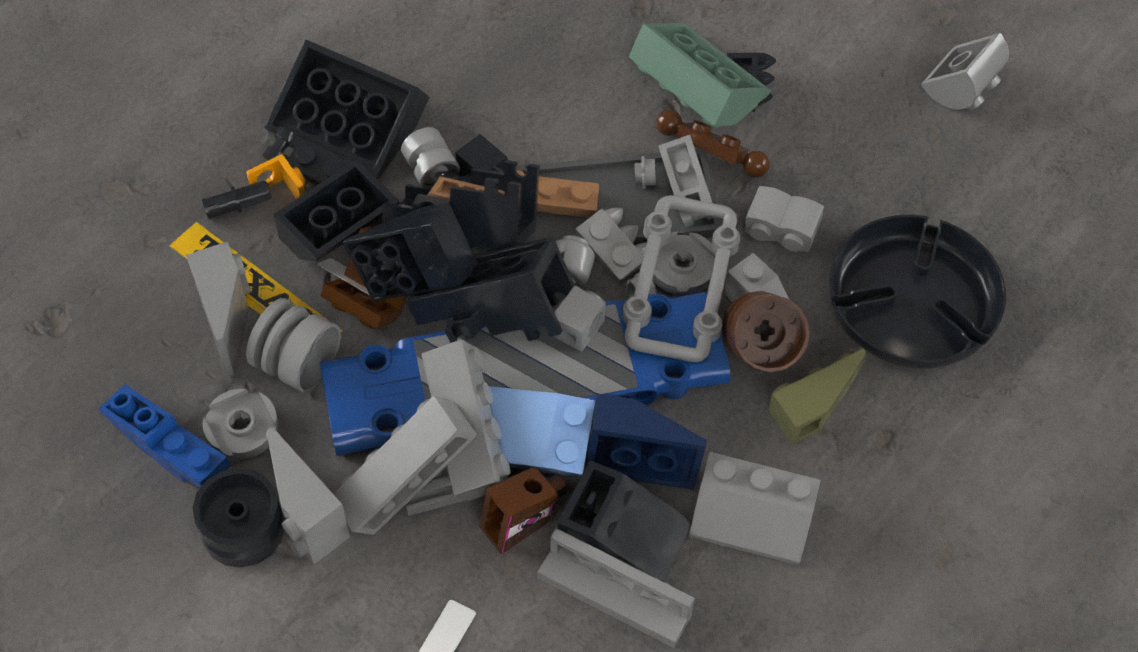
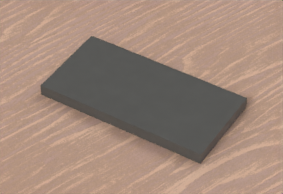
[516,148,722,245]

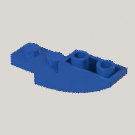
[98,384,231,488]

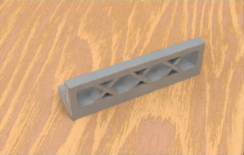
[537,528,695,648]

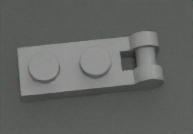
[658,135,714,227]

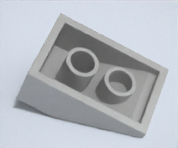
[186,242,251,377]
[266,427,350,565]

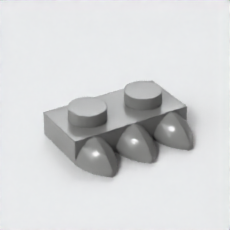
[575,208,647,284]

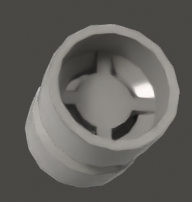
[401,127,460,188]

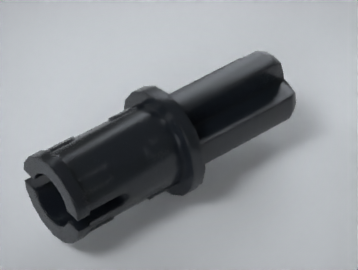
[202,180,272,220]

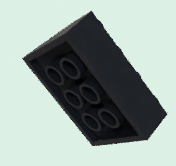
[264,39,430,179]

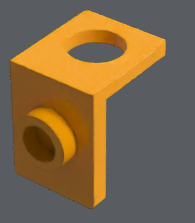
[246,154,306,199]

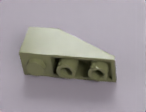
[768,348,866,445]

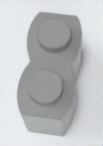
[744,186,824,252]

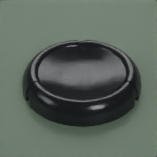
[829,215,1006,368]

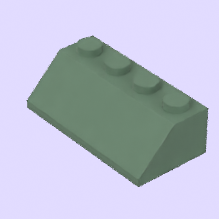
[628,23,771,128]

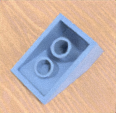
[489,386,595,480]

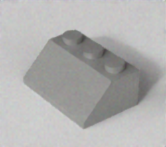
[689,452,821,566]

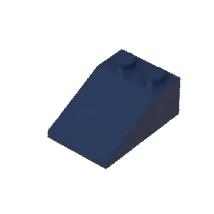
[584,393,707,490]

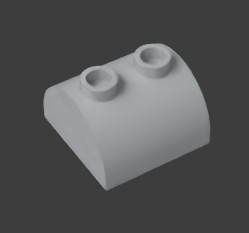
[921,33,1009,110]

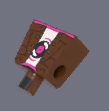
[479,468,568,554]

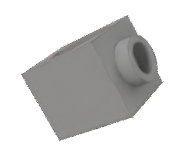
[553,286,606,352]

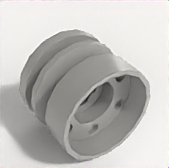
[246,298,341,393]

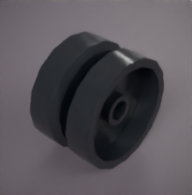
[192,468,284,568]

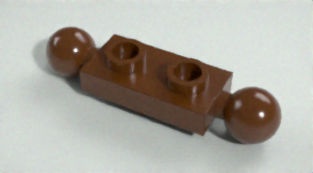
[656,110,770,177]

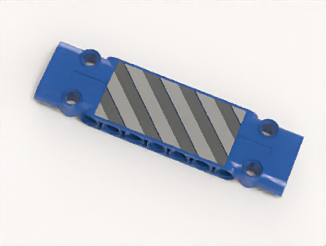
[320,292,731,457]

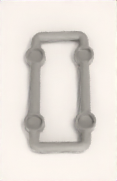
[622,195,740,362]

